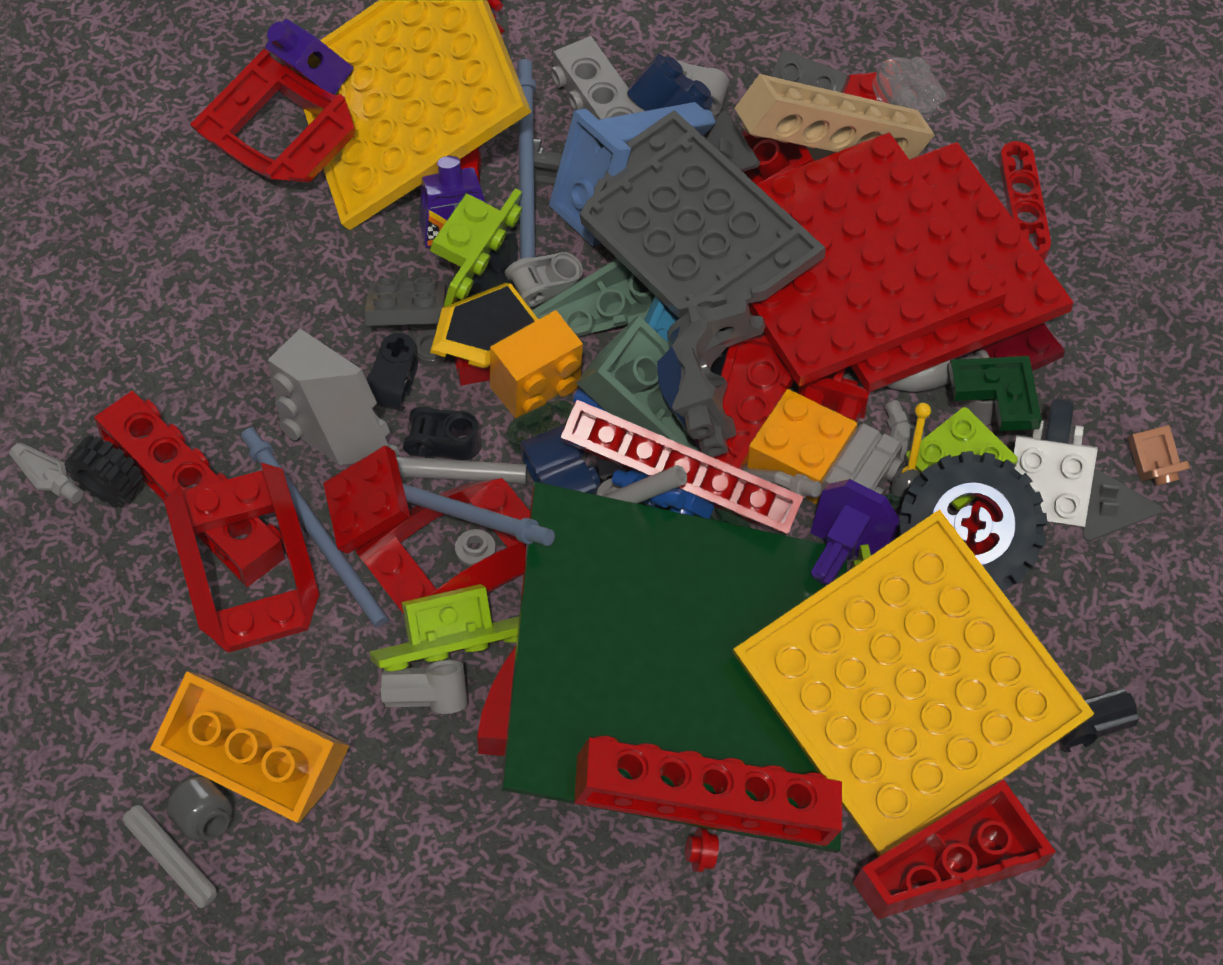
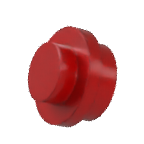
[685,828,719,873]

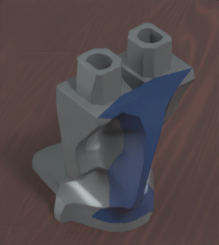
[657,299,765,457]

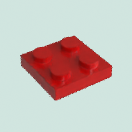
[323,445,410,554]

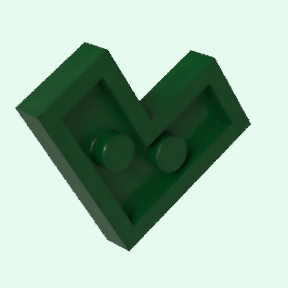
[949,356,1042,431]

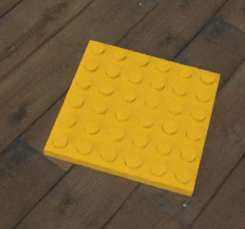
[303,0,531,230]
[733,509,1094,857]

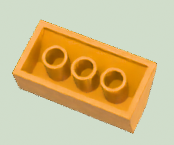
[150,671,350,823]

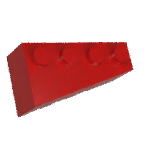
[853,779,1056,919]

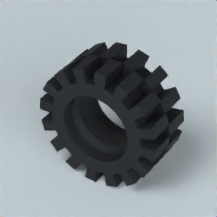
[64,435,143,508]

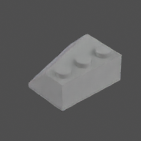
[268,329,400,465]

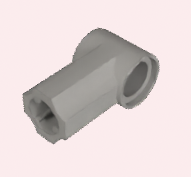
[380,659,468,714]

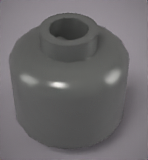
[166,777,232,842]

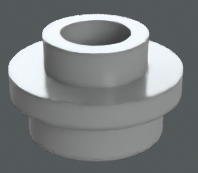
[455,529,496,567]

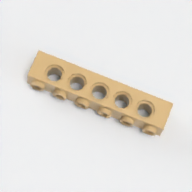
[734,74,935,159]

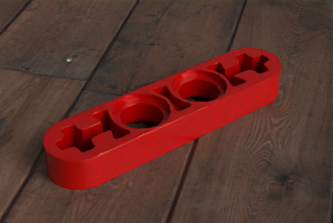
[999,141,1051,260]

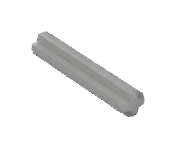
[123,805,218,908]

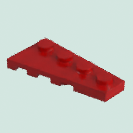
[699,335,794,470]

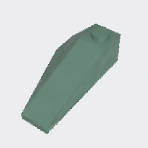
[532,259,655,337]
[576,316,700,451]

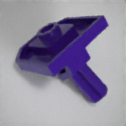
[810,479,900,585]

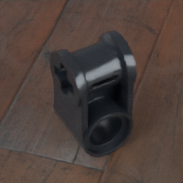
[366,333,418,411]
[403,407,482,460]

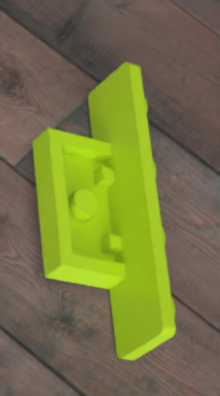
[430,188,523,307]
[369,584,519,671]

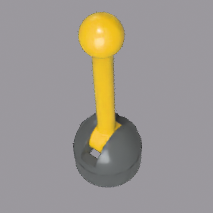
[891,403,931,498]

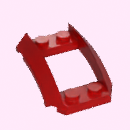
[190,49,355,183]
[164,462,320,653]
[355,478,530,614]

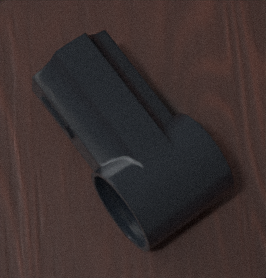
[1059,689,1139,753]

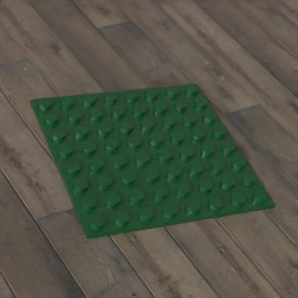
[501,482,847,853]

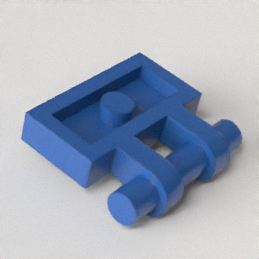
[612,469,715,519]

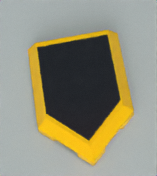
[430,283,539,368]

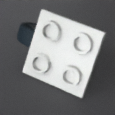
[1014,399,1098,527]

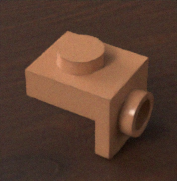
[1127,425,1190,486]

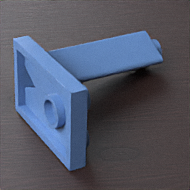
[549,102,716,246]

